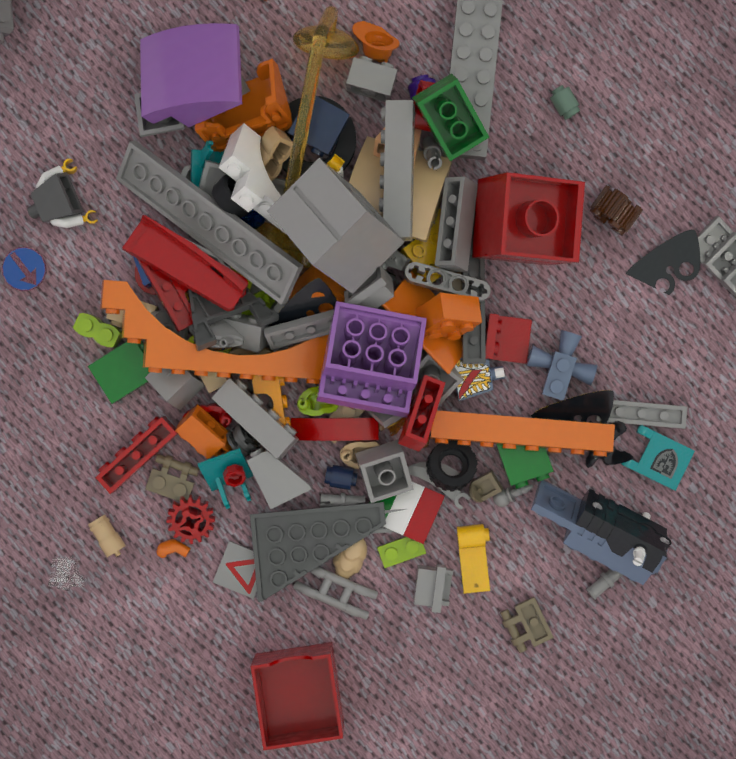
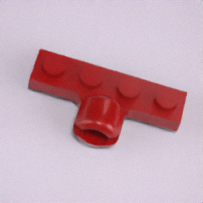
[137,259,193,332]

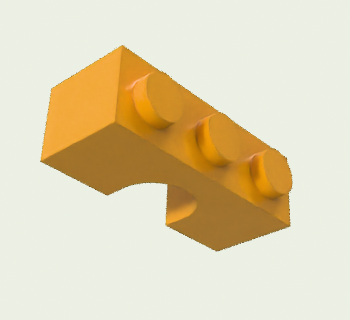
[252,375,291,426]

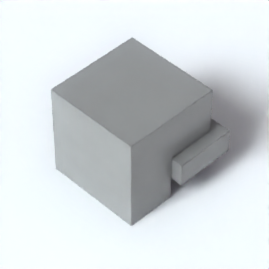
[344,266,394,309]
[145,369,205,410]
[413,564,454,613]

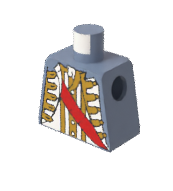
[455,358,505,401]

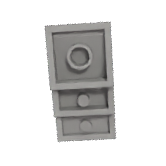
[697,216,736,297]

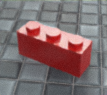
[398,375,445,452]

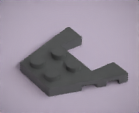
[188,275,279,351]

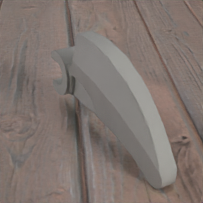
[408,461,471,509]

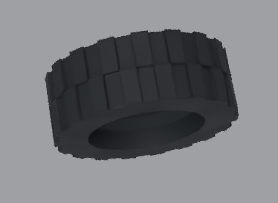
[426,440,478,492]

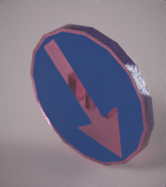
[2,247,47,291]

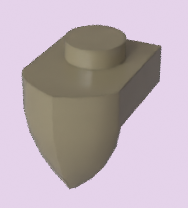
[469,470,503,503]

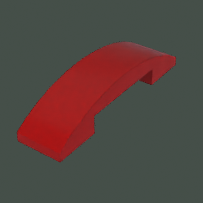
[291,418,379,441]

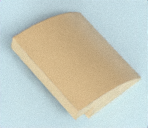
[349,136,453,242]

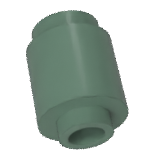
[550,85,580,120]

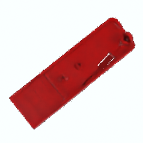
[122,215,248,311]

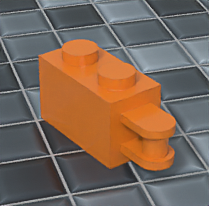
[175,404,233,459]

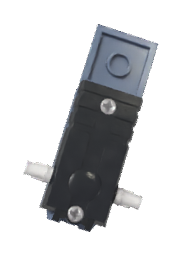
[531,480,672,585]

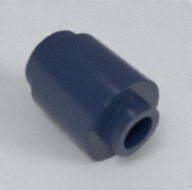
[324,465,358,490]

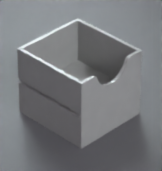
[267,158,404,294]

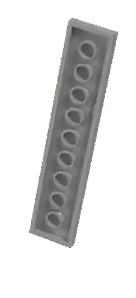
[116,140,303,305]

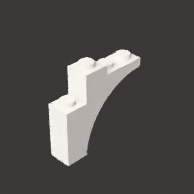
[219,123,286,234]

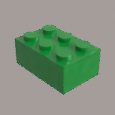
[412,73,489,161]

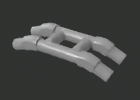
[293,566,378,620]

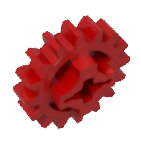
[166,495,215,544]

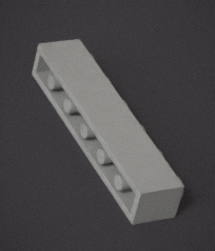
[379,100,415,241]

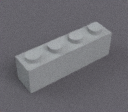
[435,176,477,272]
[212,378,299,459]

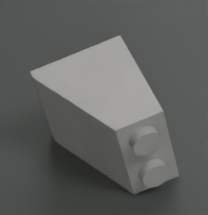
[247,447,313,509]

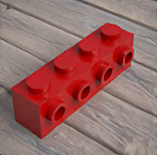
[95,416,178,494]

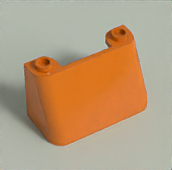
[195,58,293,152]

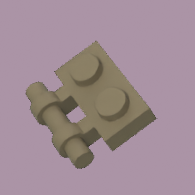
[145,454,200,502]
[500,596,554,653]

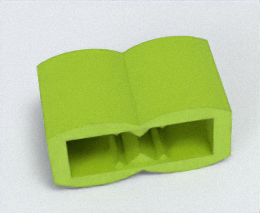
[73,313,122,348]

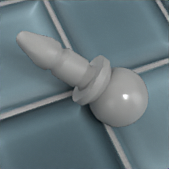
[493,484,533,507]

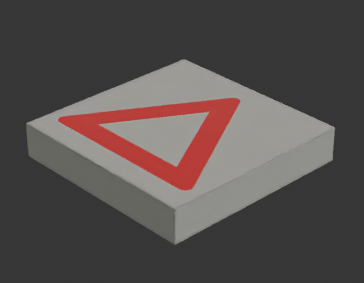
[213,541,257,599]

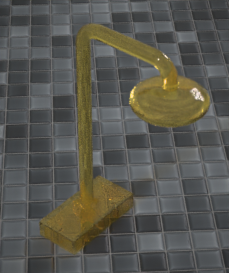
[242,6,359,268]

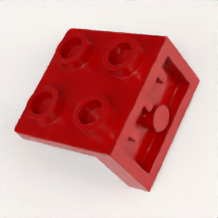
[485,313,532,364]

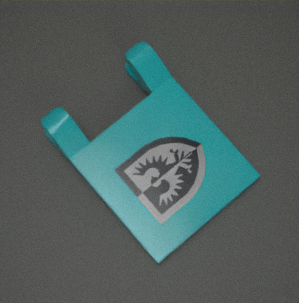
[621,425,695,491]

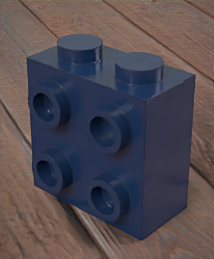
[288,93,350,157]

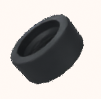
[212,174,250,218]

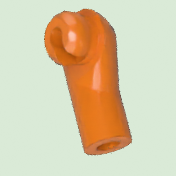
[156,539,191,558]

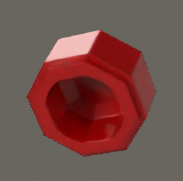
[223,464,246,487]

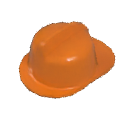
[352,21,400,63]

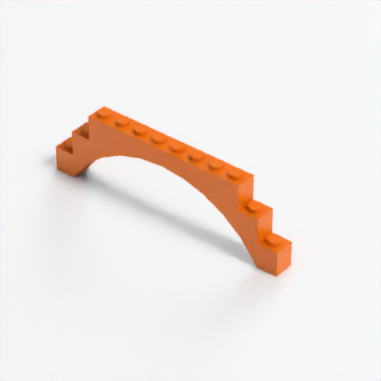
[100,280,329,384]

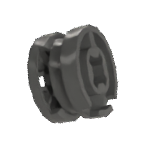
[226,423,261,457]

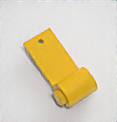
[457,524,490,594]

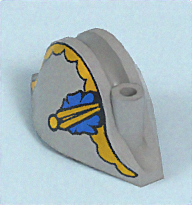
[189,320,245,351]

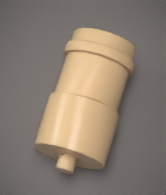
[88,514,126,557]

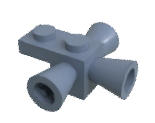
[526,330,597,400]

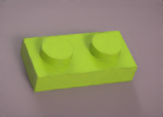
[377,537,426,568]

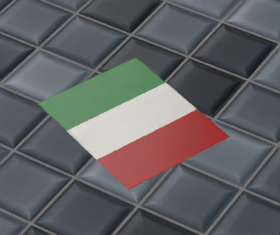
[369,482,445,544]

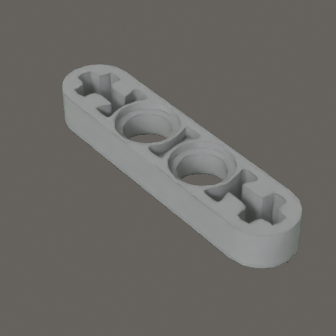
[404,262,491,302]

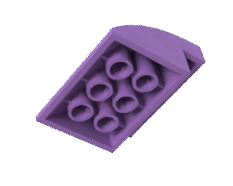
[140,23,242,127]
[316,301,427,418]

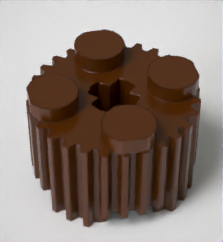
[590,185,643,236]

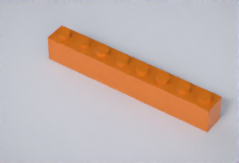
[431,410,615,457]

